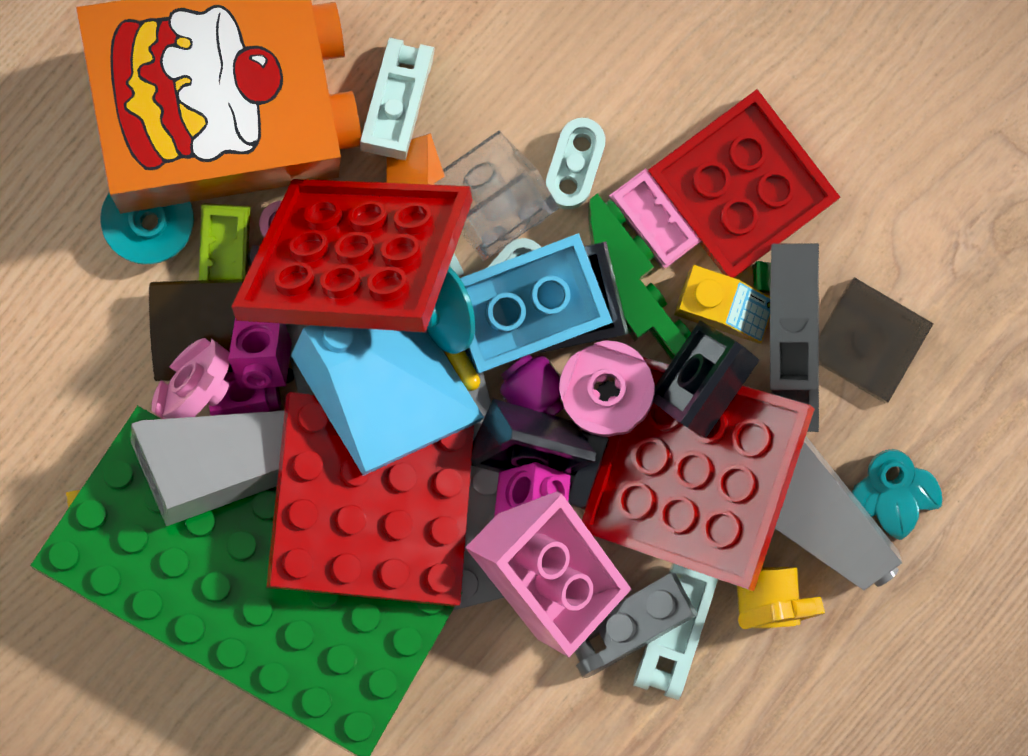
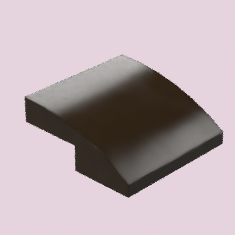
[149,279,243,381]

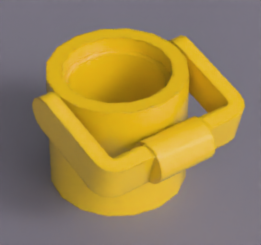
[737,567,825,629]

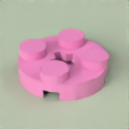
[152,338,230,419]
[559,341,655,437]

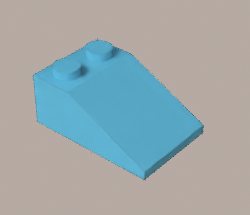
[460,233,612,373]

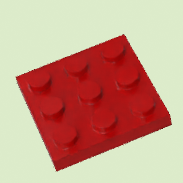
[648,89,841,278]

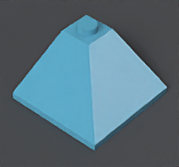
[291,325,484,476]

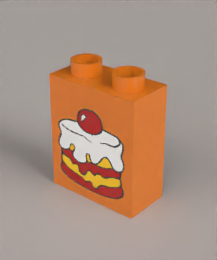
[76,0,361,214]

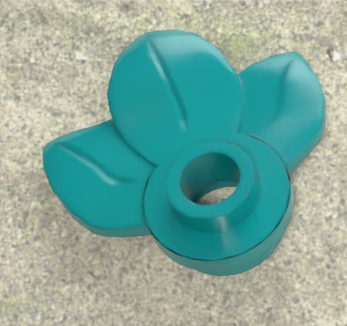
[852,449,943,540]

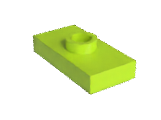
[199,203,250,281]

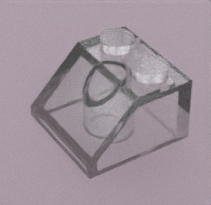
[434,130,559,261]

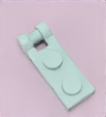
[360,38,435,161]
[633,563,718,700]

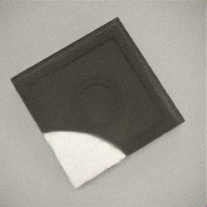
[819,277,934,403]

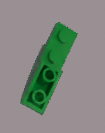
[588,193,691,360]

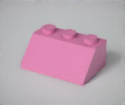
[465,491,631,657]

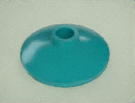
[100,192,194,265]
[426,267,475,354]

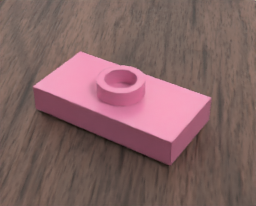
[608,168,701,270]

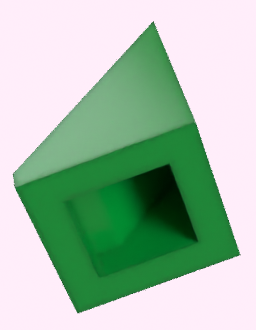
[752,261,771,293]

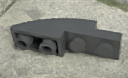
[770,243,819,432]

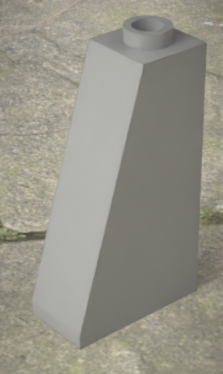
[131,411,285,526]
[775,436,902,590]

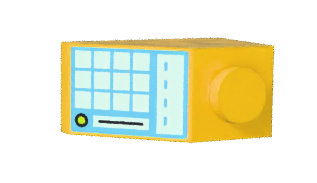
[674,265,770,344]

